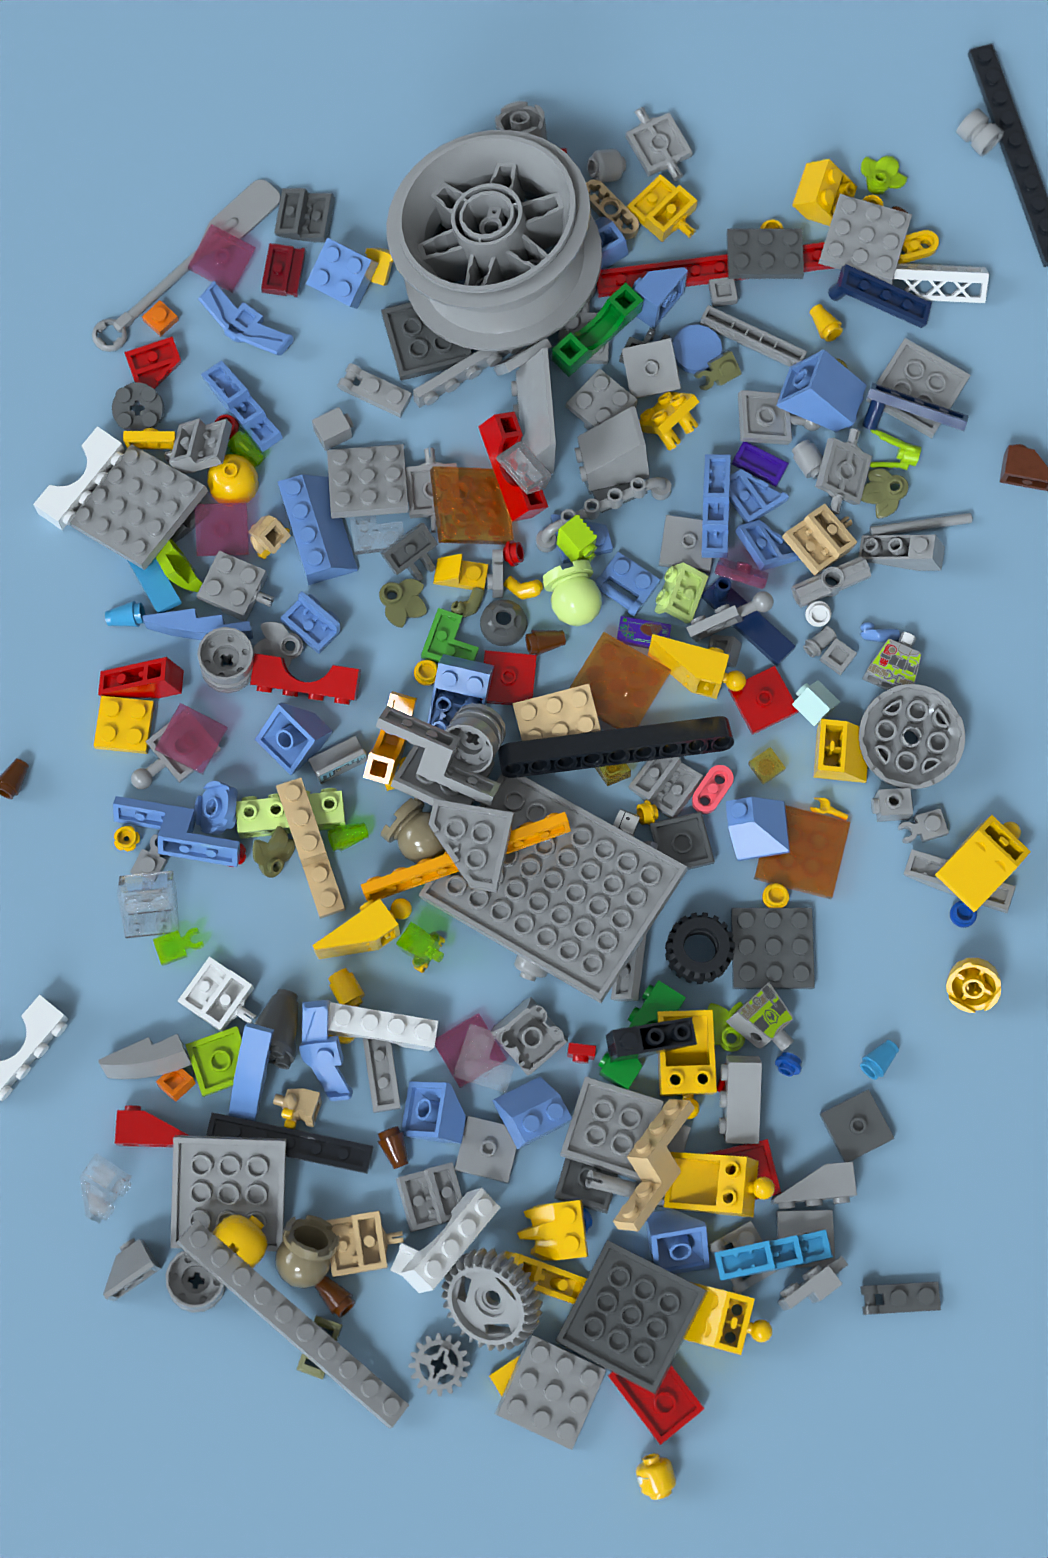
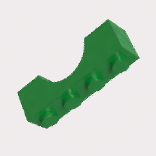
[551,283,643,377]
[598,980,686,1090]

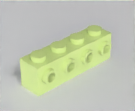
[236,788,346,839]

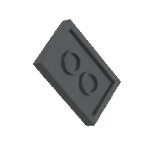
[726,229,804,279]

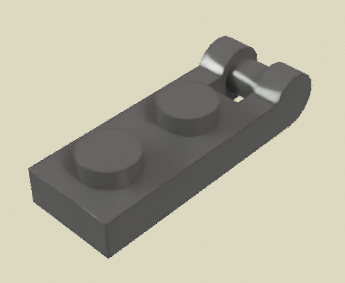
[860,1282,941,1315]

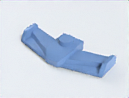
[198,281,293,356]
[299,1000,353,1101]

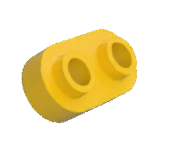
[898,230,939,263]

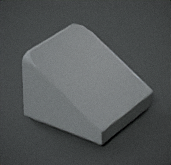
[708,635,742,667]

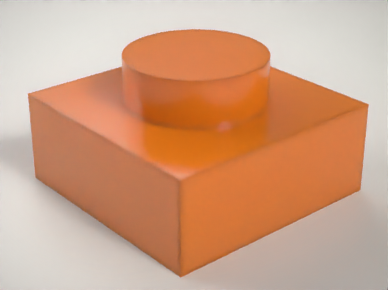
[142,300,179,337]
[156,1069,196,1102]

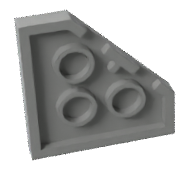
[429,799,515,893]

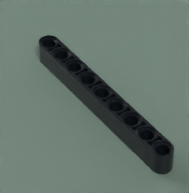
[498,716,734,778]

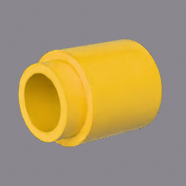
[328,968,365,1007]

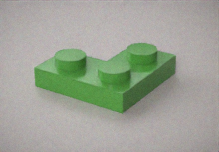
[421,608,479,663]

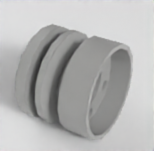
[197,627,254,693]
[445,703,506,773]
[166,1251,226,1313]

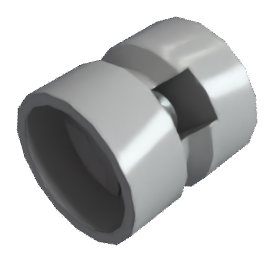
[956,108,1004,156]

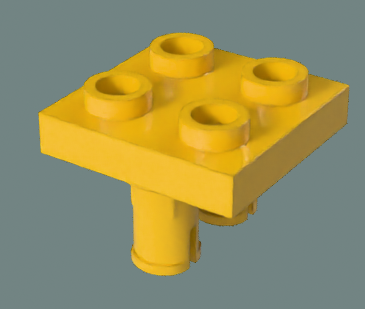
[639,391,699,450]

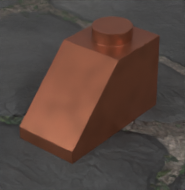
[999,444,1048,491]

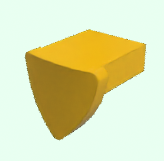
[365,248,394,286]

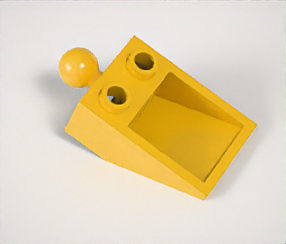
[648,634,746,699]
[935,815,1031,912]
[312,898,412,959]
[658,1010,717,1119]
[664,1152,775,1217]
[684,1282,773,1355]

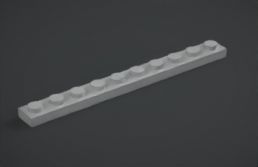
[176,1220,409,1429]

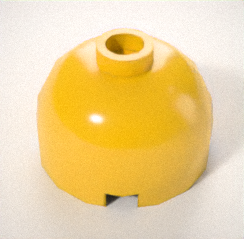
[207,454,259,507]
[946,957,1001,1013]
[212,1215,268,1268]

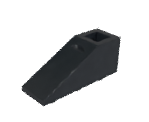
[606,1017,697,1062]

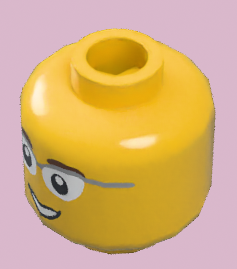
[636,1453,676,1500]

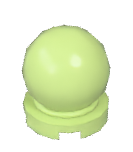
[543,560,602,627]

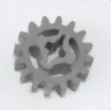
[408,1333,470,1396]

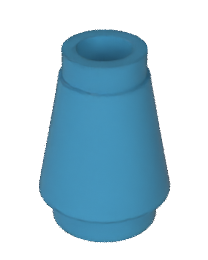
[105,601,146,627]
[860,1040,899,1080]

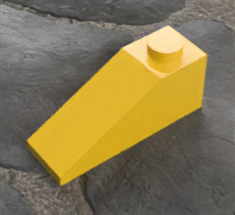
[505,1251,587,1304]

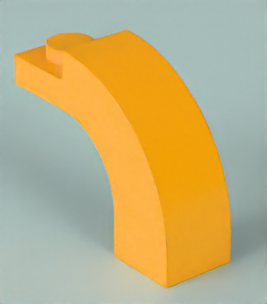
[363,691,418,785]

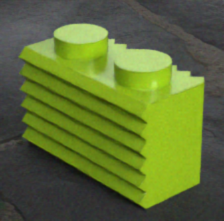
[557,515,597,563]

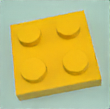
[93,696,155,754]

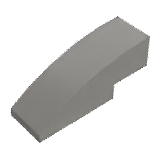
[98,1034,192,1079]

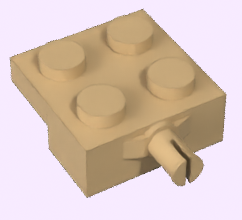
[782,504,858,576]
[325,1211,404,1277]

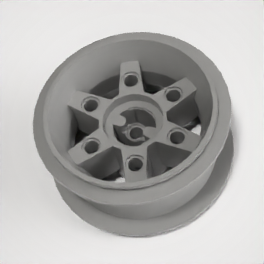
[387,130,602,351]

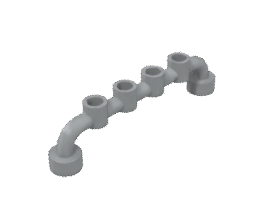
[536,477,671,552]

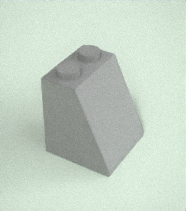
[574,406,650,491]

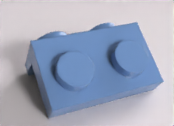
[281,591,340,654]

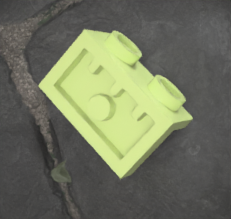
[654,562,708,624]

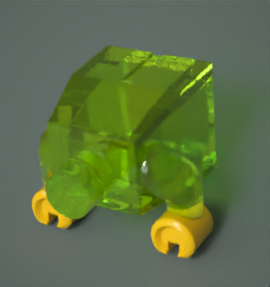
[396,922,445,973]

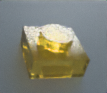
[748,747,786,785]
[595,764,631,787]

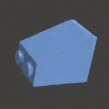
[776,350,866,432]

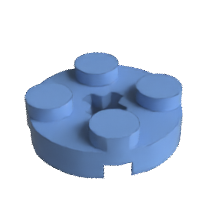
[194,781,238,835]

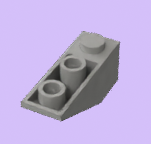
[859,535,945,571]
[771,1162,857,1209]

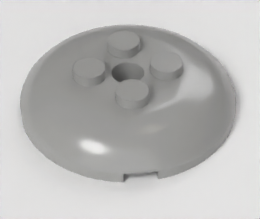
[859,684,965,789]

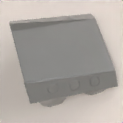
[490,997,568,1076]

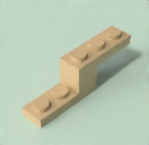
[276,778,345,919]
[613,1099,695,1231]

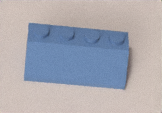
[278,474,358,585]

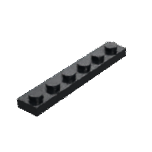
[206,1112,373,1174]

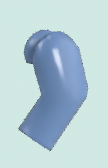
[860,622,900,642]

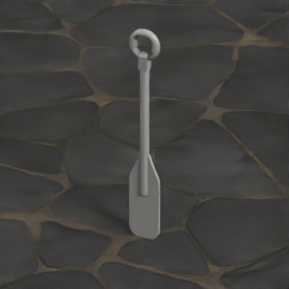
[92,179,281,352]

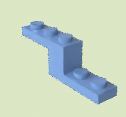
[113,796,240,867]

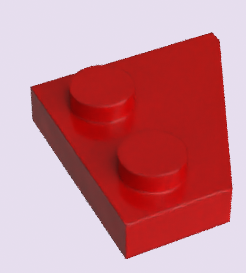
[124,337,182,389]

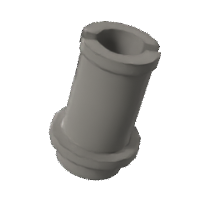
[803,626,837,658]

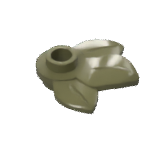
[861,468,909,519]
[379,579,427,628]
[253,826,295,878]

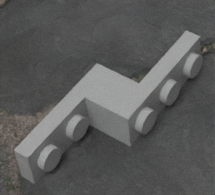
[376,706,501,806]

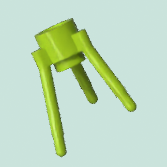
[870,430,921,470]

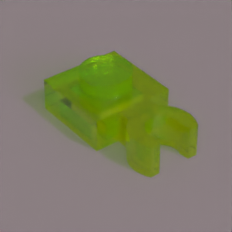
[153,928,204,966]

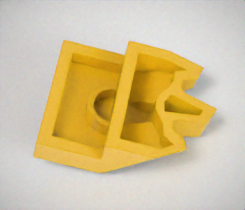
[517,1200,589,1261]

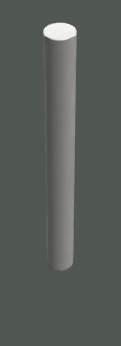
[869,513,972,535]

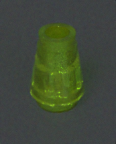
[227,430,265,468]
[327,823,369,852]

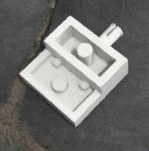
[178,957,257,1031]

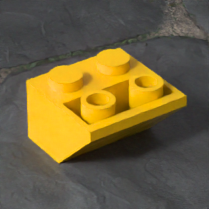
[792,159,858,226]
[813,719,868,783]

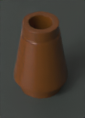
[525,630,566,656]
[0,758,29,799]
[377,1126,409,1169]
[315,1276,356,1318]

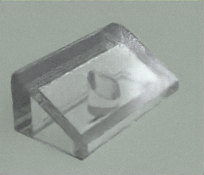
[496,441,552,494]

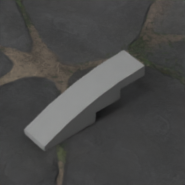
[904,850,1015,913]

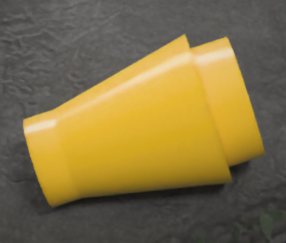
[809,304,843,342]

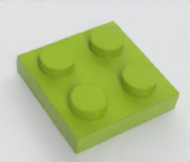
[185,1026,242,1097]

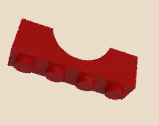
[478,411,548,522]
[250,653,361,705]

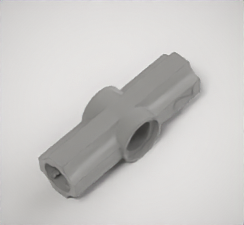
[791,556,871,608]

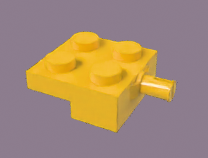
[627,174,697,242]

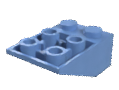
[427,654,494,730]

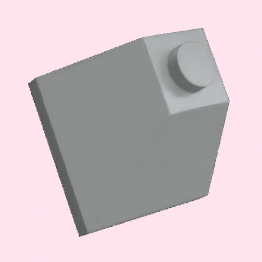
[103,1238,162,1301]

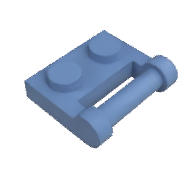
[595,552,660,617]

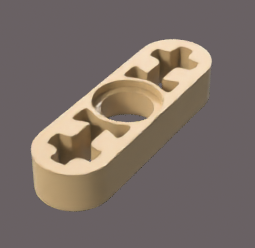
[586,180,639,240]

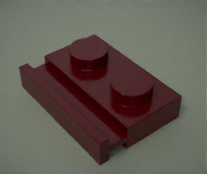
[261,243,306,298]

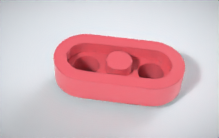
[692,765,734,814]

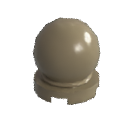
[381,798,446,864]
[276,1215,340,1289]

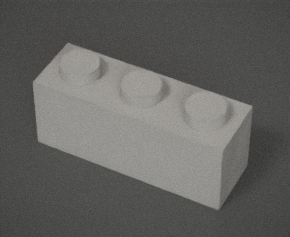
[719,1055,762,1144]

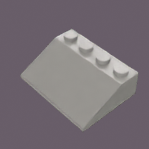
[511,348,556,476]

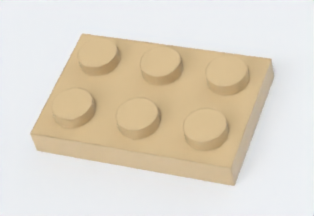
[512,684,601,741]

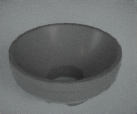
[480,599,527,646]

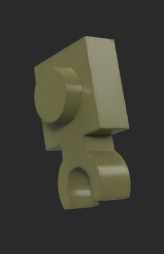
[694,351,742,390]

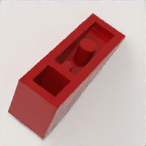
[98,657,184,698]
[115,1105,190,1148]

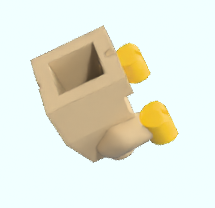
[248,515,291,559]
[273,1088,322,1130]

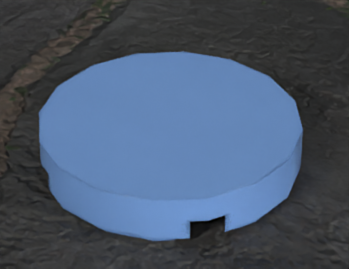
[673,324,722,374]

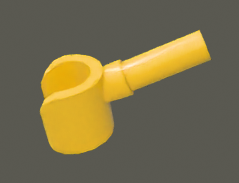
[810,797,848,821]

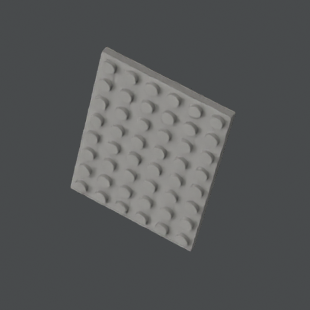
[418,774,688,1003]

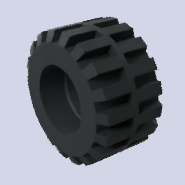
[665,912,735,984]

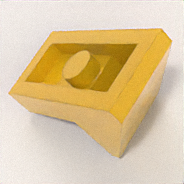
[433,554,488,591]

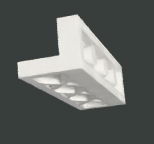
[891,263,989,303]

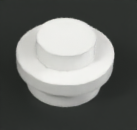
[805,601,831,627]

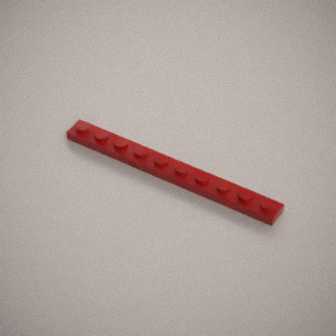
[596,242,834,298]

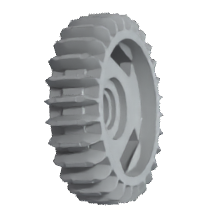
[441,1247,543,1352]

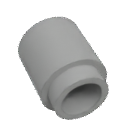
[792,440,823,479]

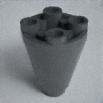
[254,989,298,1069]

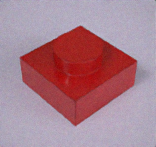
[567,1043,596,1064]

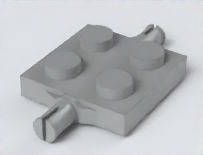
[626,107,692,181]
[815,429,872,514]
[405,448,461,533]

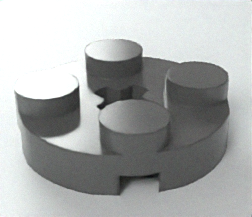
[112,382,164,431]

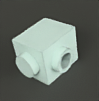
[792,680,840,726]

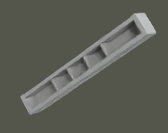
[700,305,807,367]

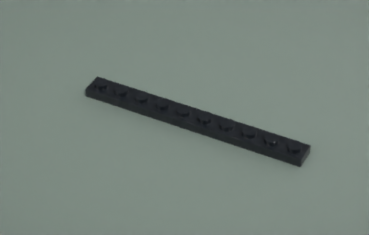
[967,44,1048,267]

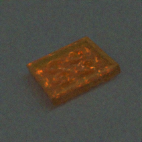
[430,466,514,545]
[569,632,671,729]
[754,805,850,900]

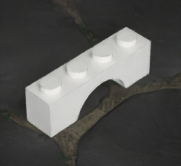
[33,426,125,530]
[0,995,69,1102]
[328,1002,438,1051]
[400,1188,501,1293]

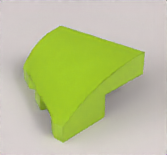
[155,538,203,593]

